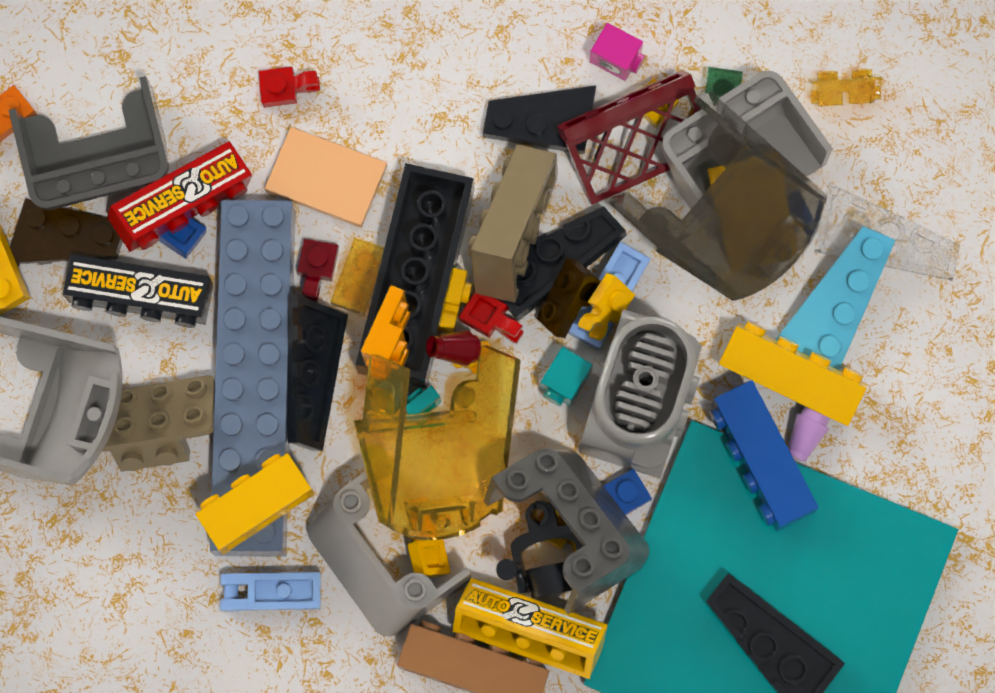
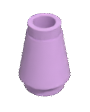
[788,407,830,462]

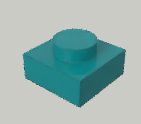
[404,386,441,425]

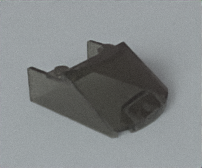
[609,92,827,301]

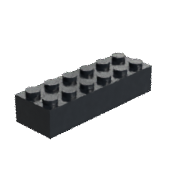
[355,163,475,389]

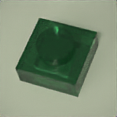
[703,67,743,105]

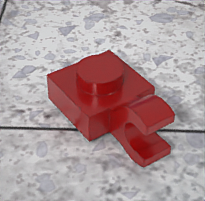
[258,67,320,108]
[459,293,524,344]

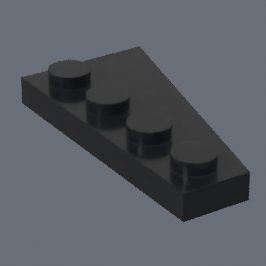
[288,295,348,451]

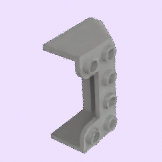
[662,71,833,239]

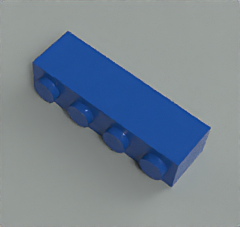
[709,380,819,532]

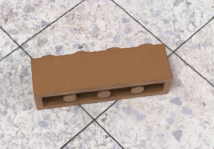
[397,621,550,693]

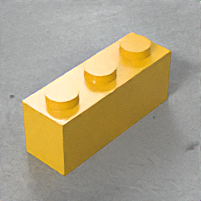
[195,453,315,555]

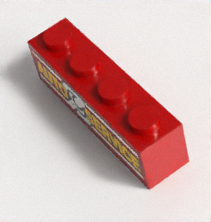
[107,141,252,252]

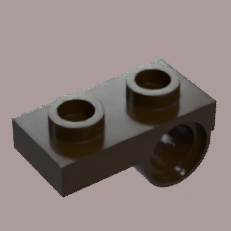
[536,258,601,338]

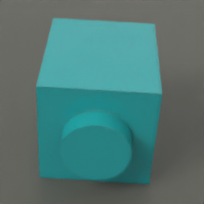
[540,346,593,407]

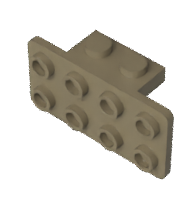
[102,375,215,472]

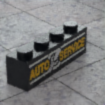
[62,254,214,328]

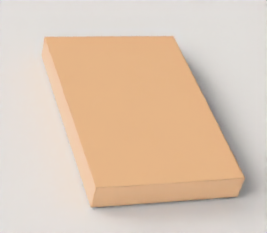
[264,127,388,228]

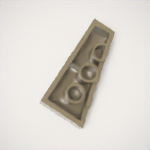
[467,145,558,303]

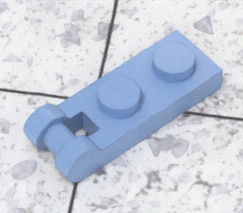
[220,572,321,612]

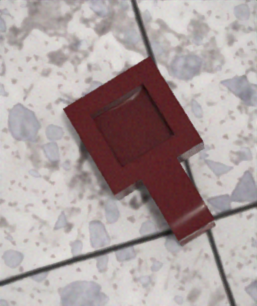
[297,239,339,302]

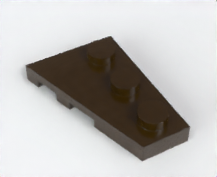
[10,198,123,266]

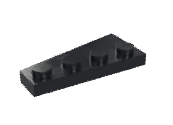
[499,206,627,321]
[705,573,845,693]

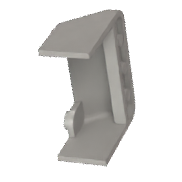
[307,457,472,637]

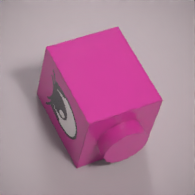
[590,23,645,81]

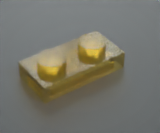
[330,237,384,316]

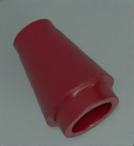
[426,331,481,366]

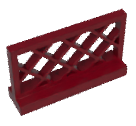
[557,70,702,205]

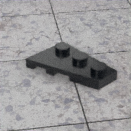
[482,85,597,155]

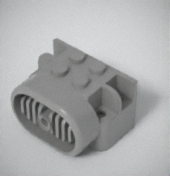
[579,309,702,479]

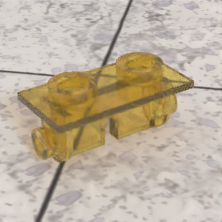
[808,68,883,107]

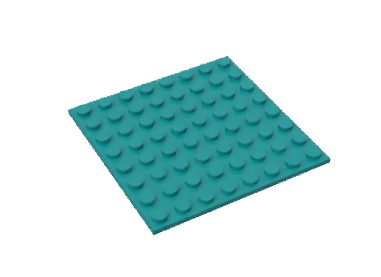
[583,420,959,693]

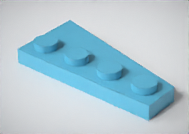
[776,226,896,370]

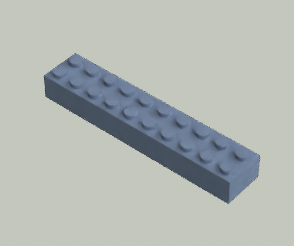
[210,200,296,557]

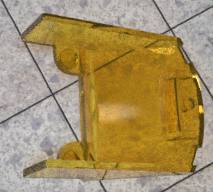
[354,345,521,540]

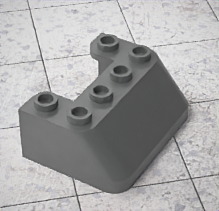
[8,76,169,210]
[483,448,649,615]

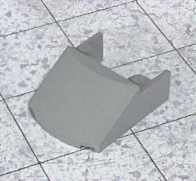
[0,317,122,486]

